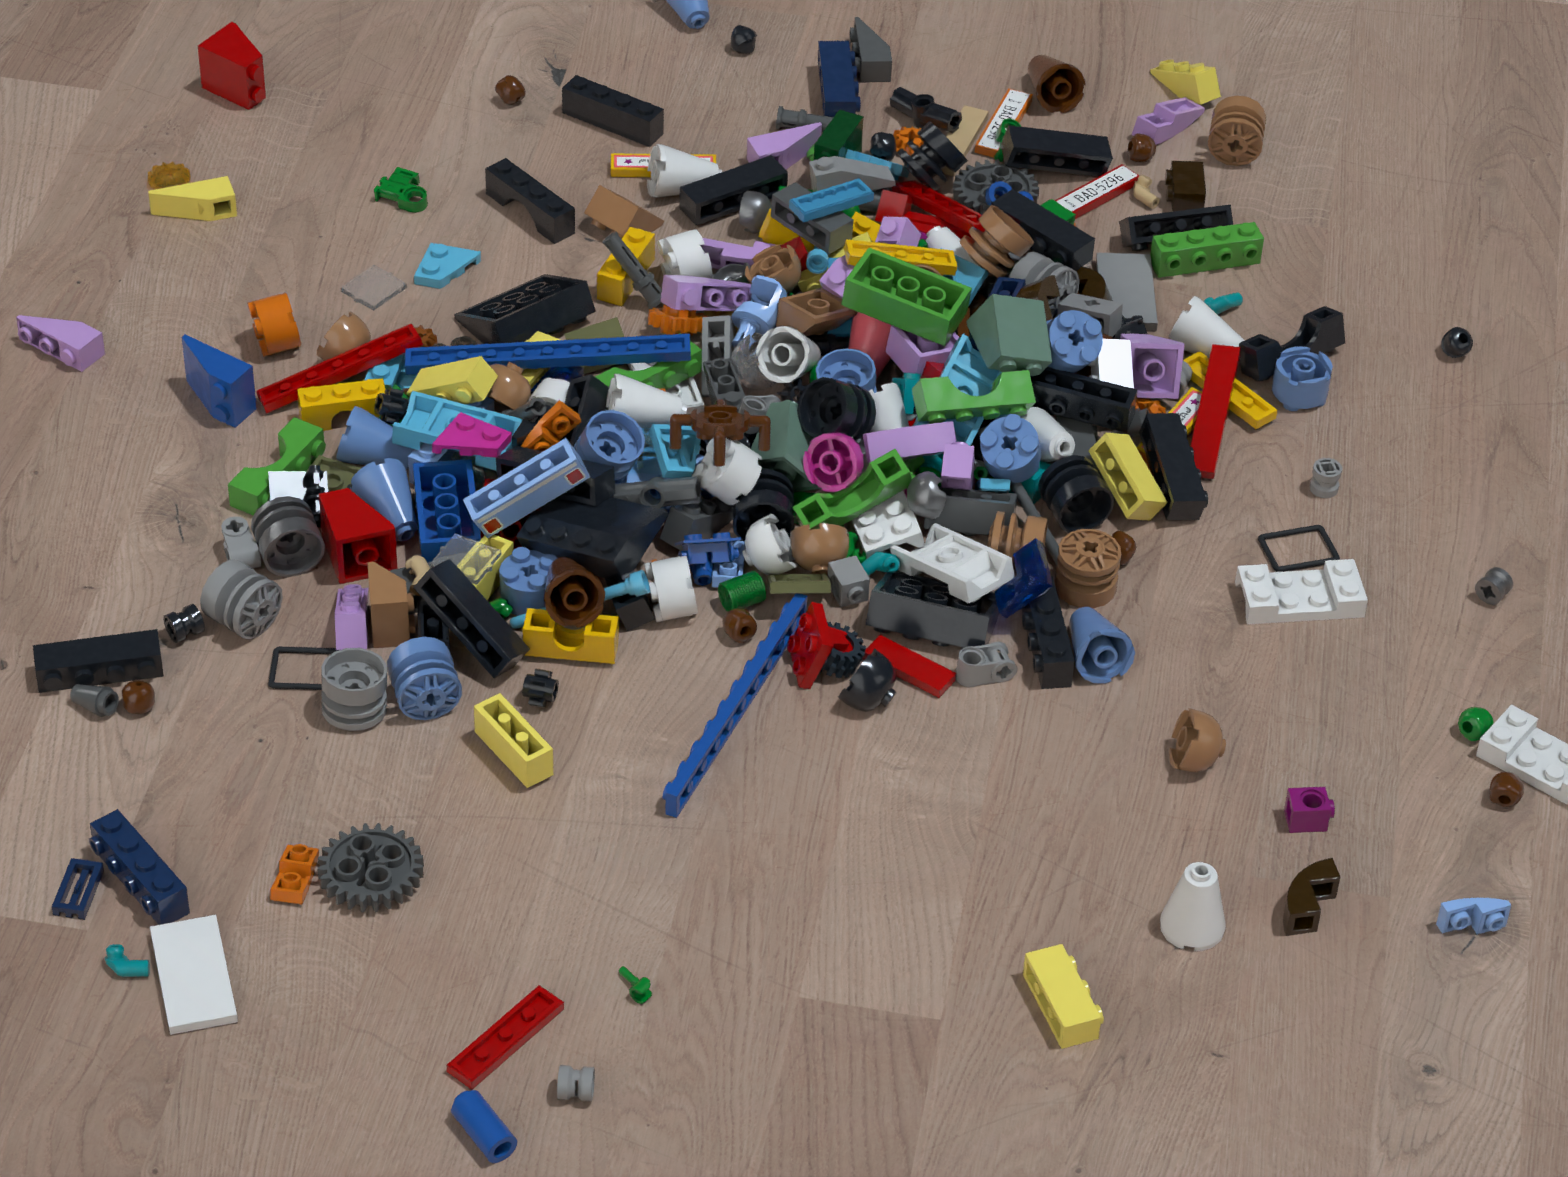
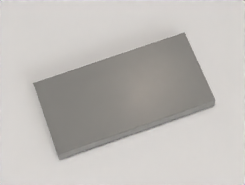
[1096,253,1158,331]

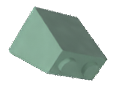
[966,294,1052,376]
[751,400,822,492]

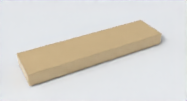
[942,105,989,176]

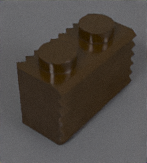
[1165,161,1206,211]

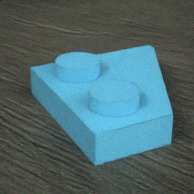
[845,149,909,181]
[414,243,481,289]

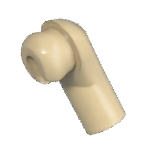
[1133,175,1160,209]
[405,555,430,596]

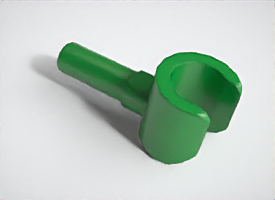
[619,966,652,1004]

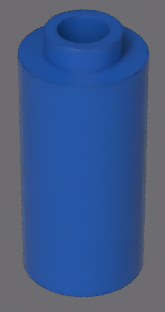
[451,1090,517,1163]

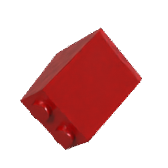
[198,22,266,110]
[319,488,398,584]

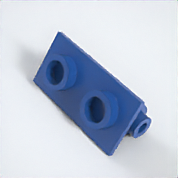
[675,532,741,565]

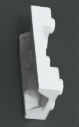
[851,452,925,559]
[890,523,1015,603]
[1235,559,1368,624]
[1476,704,1568,805]

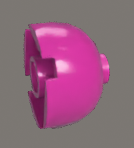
[803,433,864,492]

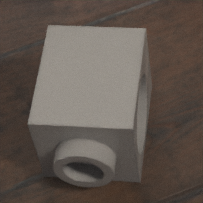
[828,556,870,607]

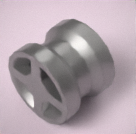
[1475,567,1513,605]

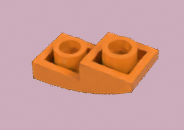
[521,400,581,451]
[270,844,319,904]

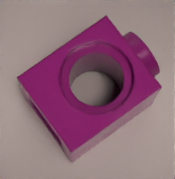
[1284,787,1335,833]

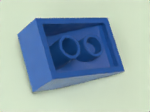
[181,334,257,428]

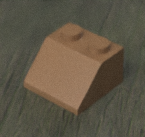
[584,185,664,239]
[776,288,857,336]
[367,562,415,648]

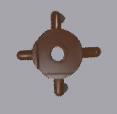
[670,399,771,467]

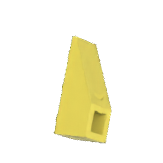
[1150,60,1221,105]
[148,176,237,221]

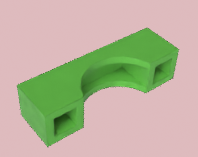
[595,333,702,390]
[912,370,1036,424]
[228,417,326,516]
[793,449,912,530]

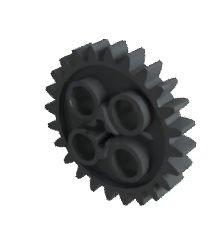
[953,159,1039,215]
[317,823,424,912]

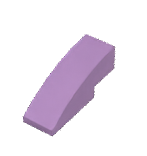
[1132,97,1205,145]
[863,421,956,463]

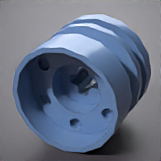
[816,348,877,393]
[573,410,645,484]
[387,637,462,720]

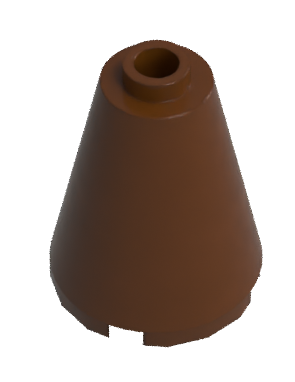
[1028,55,1086,113]
[544,557,605,627]

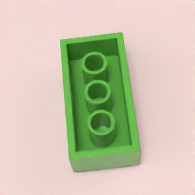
[841,247,972,346]

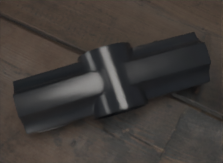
[890,87,962,133]

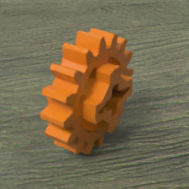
[648,304,708,336]

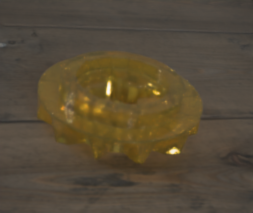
[148,161,191,189]

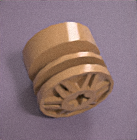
[1208,95,1266,166]
[959,205,1034,277]
[987,511,1048,578]
[1055,529,1121,608]

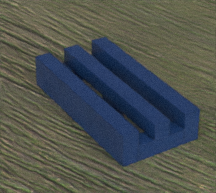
[52,858,104,920]

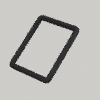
[1258,525,1340,572]
[268,646,339,690]

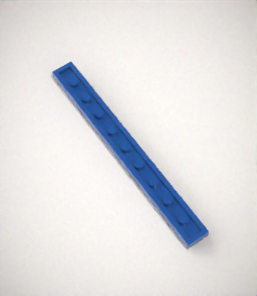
[405,334,691,375]
[662,593,807,818]

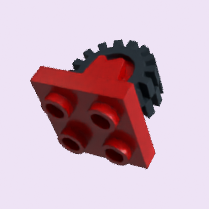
[787,602,866,689]

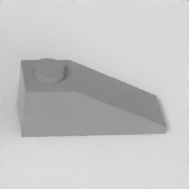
[809,156,896,192]
[701,315,736,397]

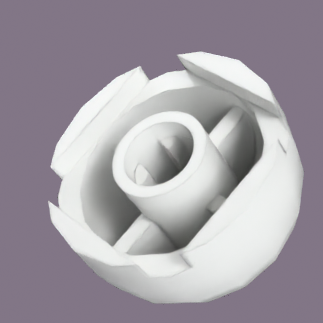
[742,514,797,575]

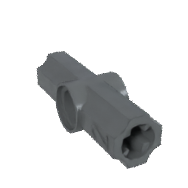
[611,476,702,509]

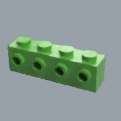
[1150,222,1264,278]

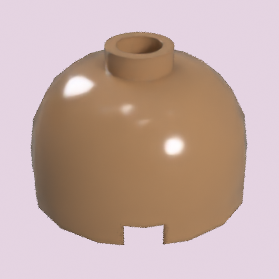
[745,245,801,295]
[317,311,371,361]
[487,362,531,410]
[790,523,849,575]
[1169,708,1226,772]

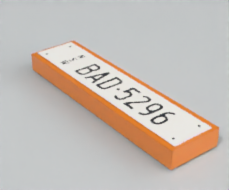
[974,88,1033,158]

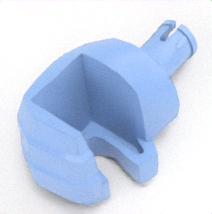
[731,275,787,352]

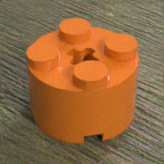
[247,293,301,357]

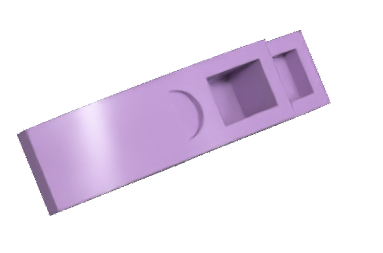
[700,238,808,269]

